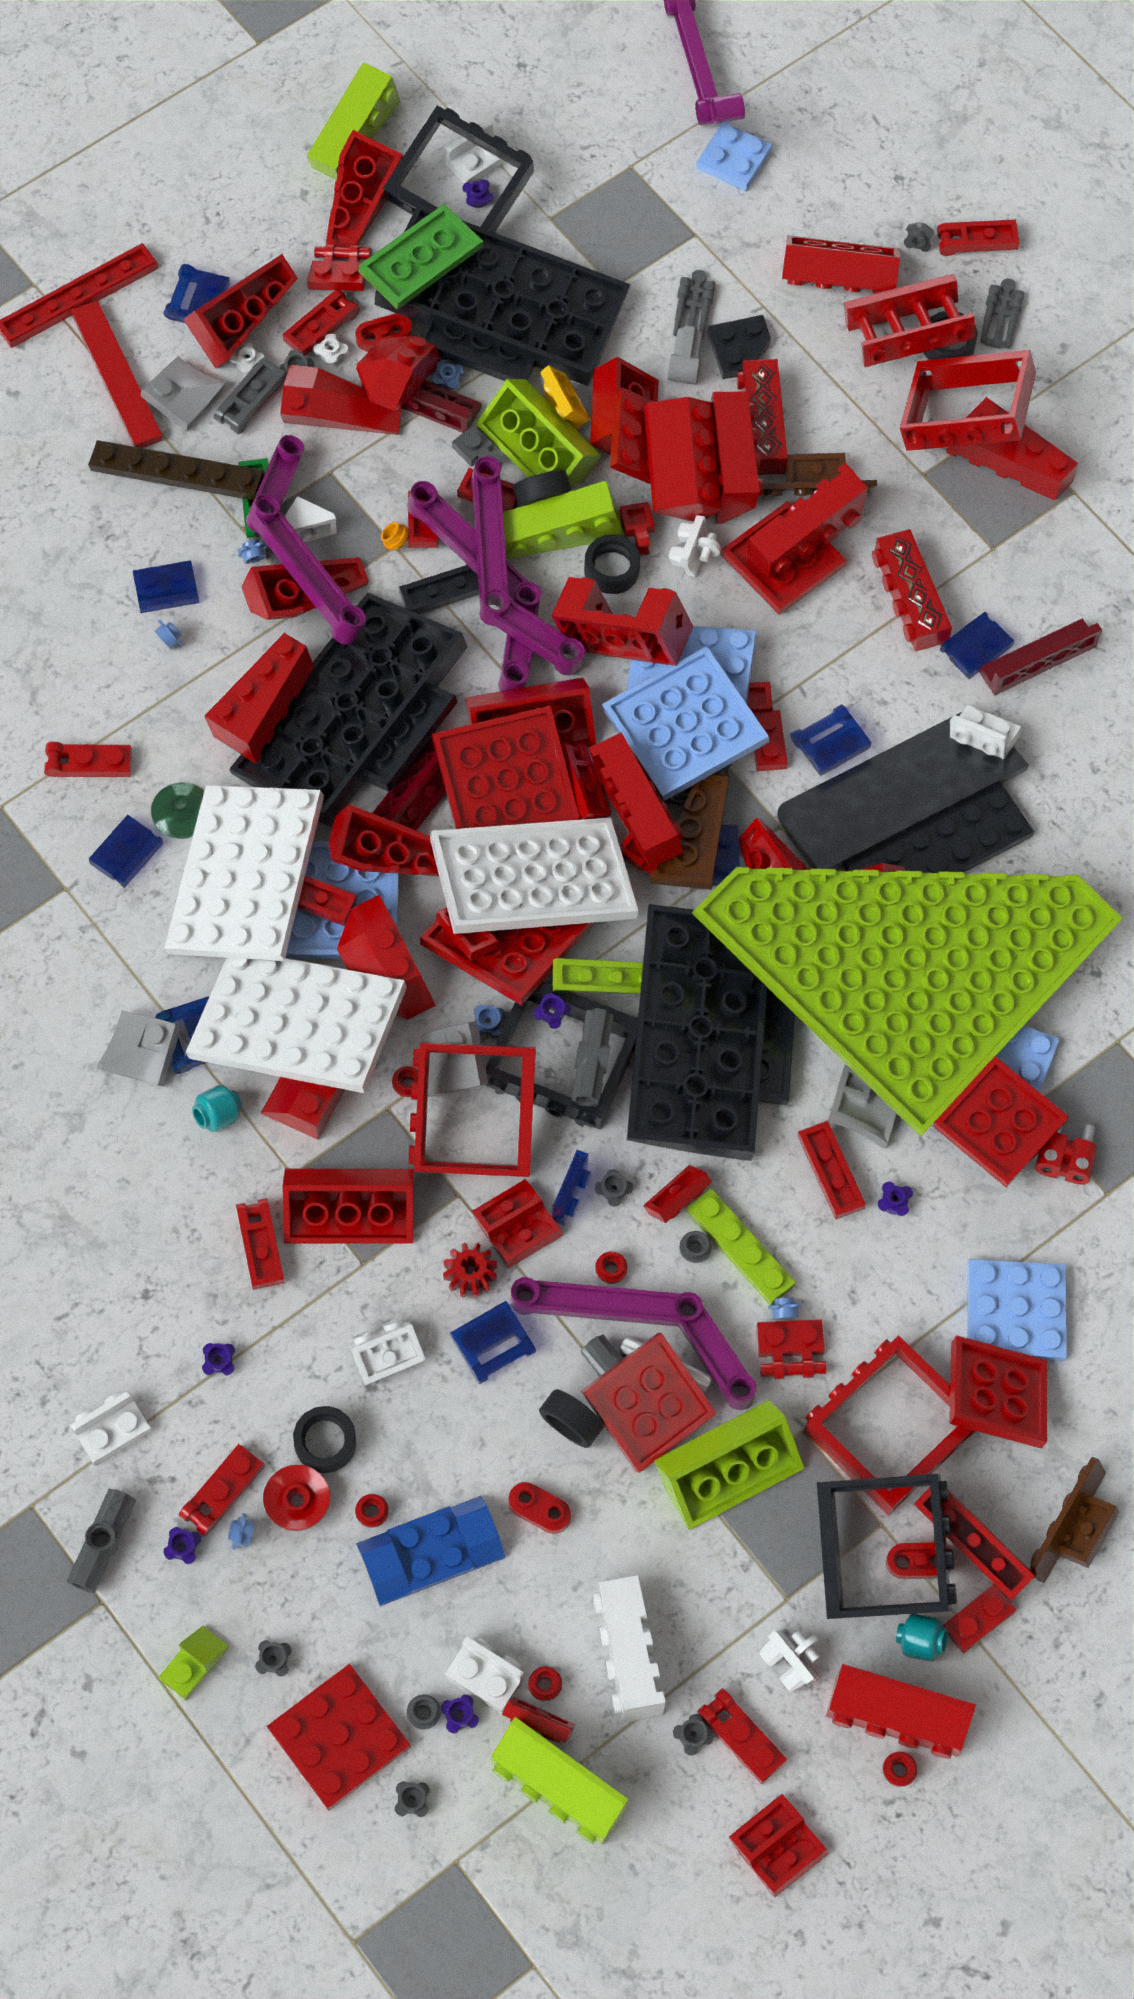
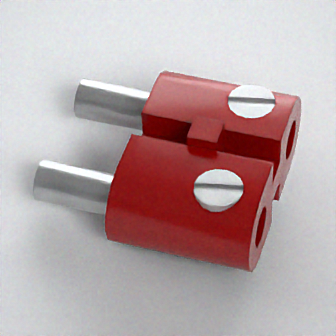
[1035,1124,1097,1185]

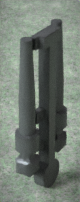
[673,270,715,340]
[980,278,1025,349]

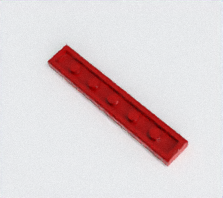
[0,243,158,348]
[71,300,163,448]

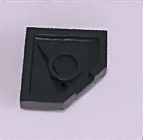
[707,315,771,380]

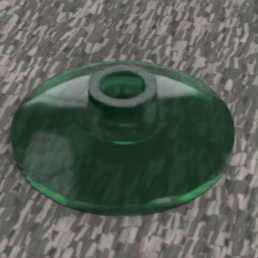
[151,782,204,839]

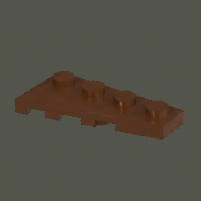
[650,775,729,890]

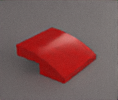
[471,1179,563,1269]
[729,1794,828,1897]

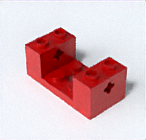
[551,577,694,666]

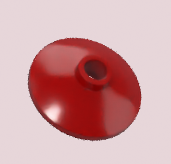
[263,1465,330,1531]

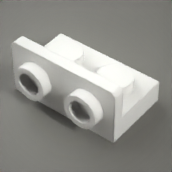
[446,120,505,183]
[950,705,1021,759]
[347,1318,426,1385]
[71,1391,152,1466]
[444,1636,524,1714]

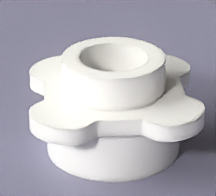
[313,334,348,365]
[230,342,264,373]

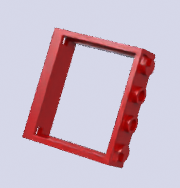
[900,349,1036,451]
[408,1042,536,1177]
[804,1335,976,1516]

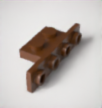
[763,453,877,497]
[1030,1457,1119,1583]

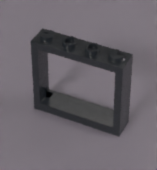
[383,105,534,233]
[485,982,638,1130]
[817,1474,957,1619]

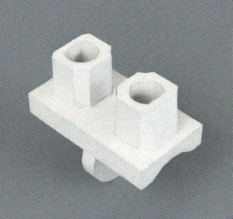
[669,515,721,577]
[759,1630,820,1692]

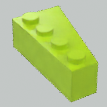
[307,62,400,180]
[503,481,626,559]

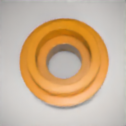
[381,522,408,551]

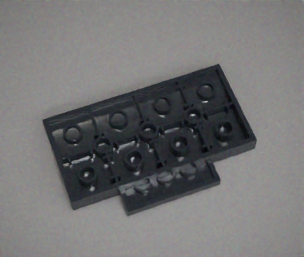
[374,204,631,386]
[229,592,468,827]
[626,904,795,1161]

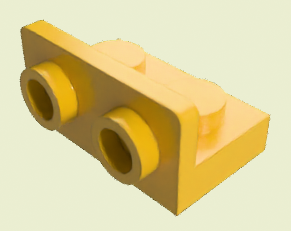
[540,365,591,430]

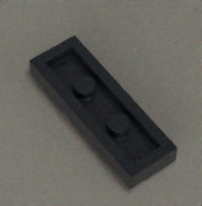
[399,565,479,614]

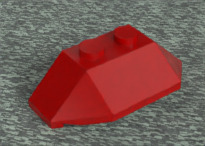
[356,335,441,411]
[337,895,436,1020]

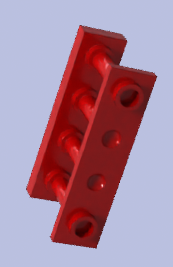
[844,273,976,367]

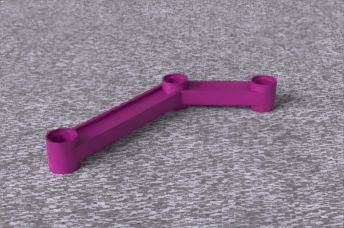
[664,0,745,125]
[246,435,366,645]
[471,456,585,676]
[407,481,542,691]
[510,1277,756,1410]

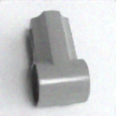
[667,325,702,384]

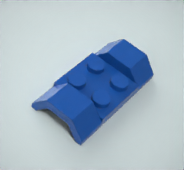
[356,1496,505,1606]

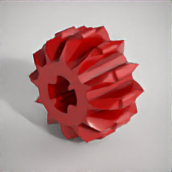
[443,1242,498,1298]

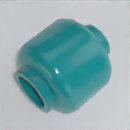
[192,1085,242,1132]
[896,1614,948,1661]

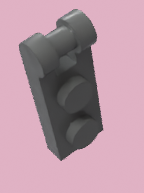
[214,358,286,434]

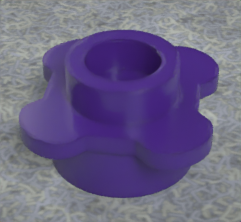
[462,179,493,208]
[533,993,571,1029]
[878,1181,913,1216]
[202,1343,235,1376]
[163,1527,201,1564]
[441,1695,479,1734]

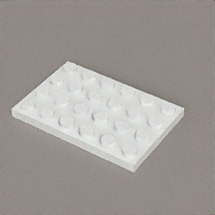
[164,785,324,961]
[430,817,638,934]
[186,958,407,1093]

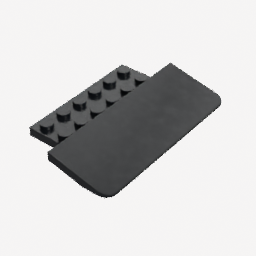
[777,712,1034,873]

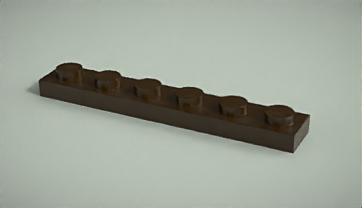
[88,440,265,501]

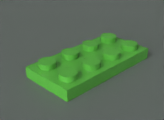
[358,204,483,310]

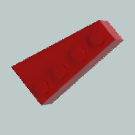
[183,254,298,368]

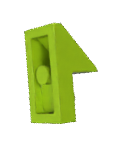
[158,1626,229,1701]

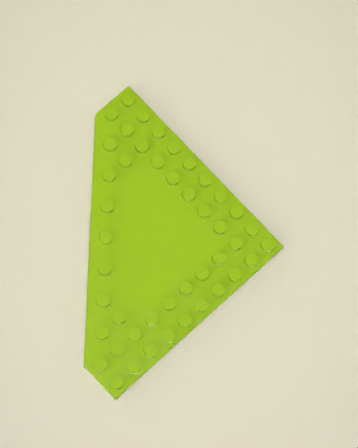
[692,867,1123,1136]

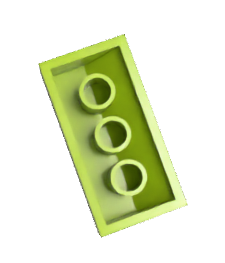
[476,379,602,488]
[654,1400,805,1530]
[491,1717,629,1845]

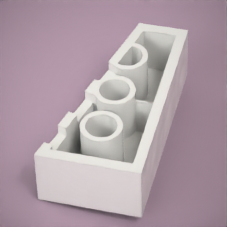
[592,1575,666,1723]

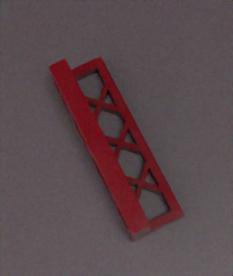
[362,380,482,433]
[979,618,1102,696]
[372,737,446,830]

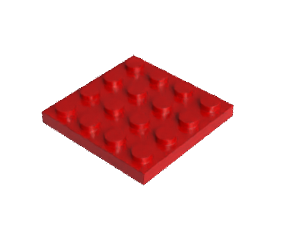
[431,705,580,829]
[420,920,595,1006]

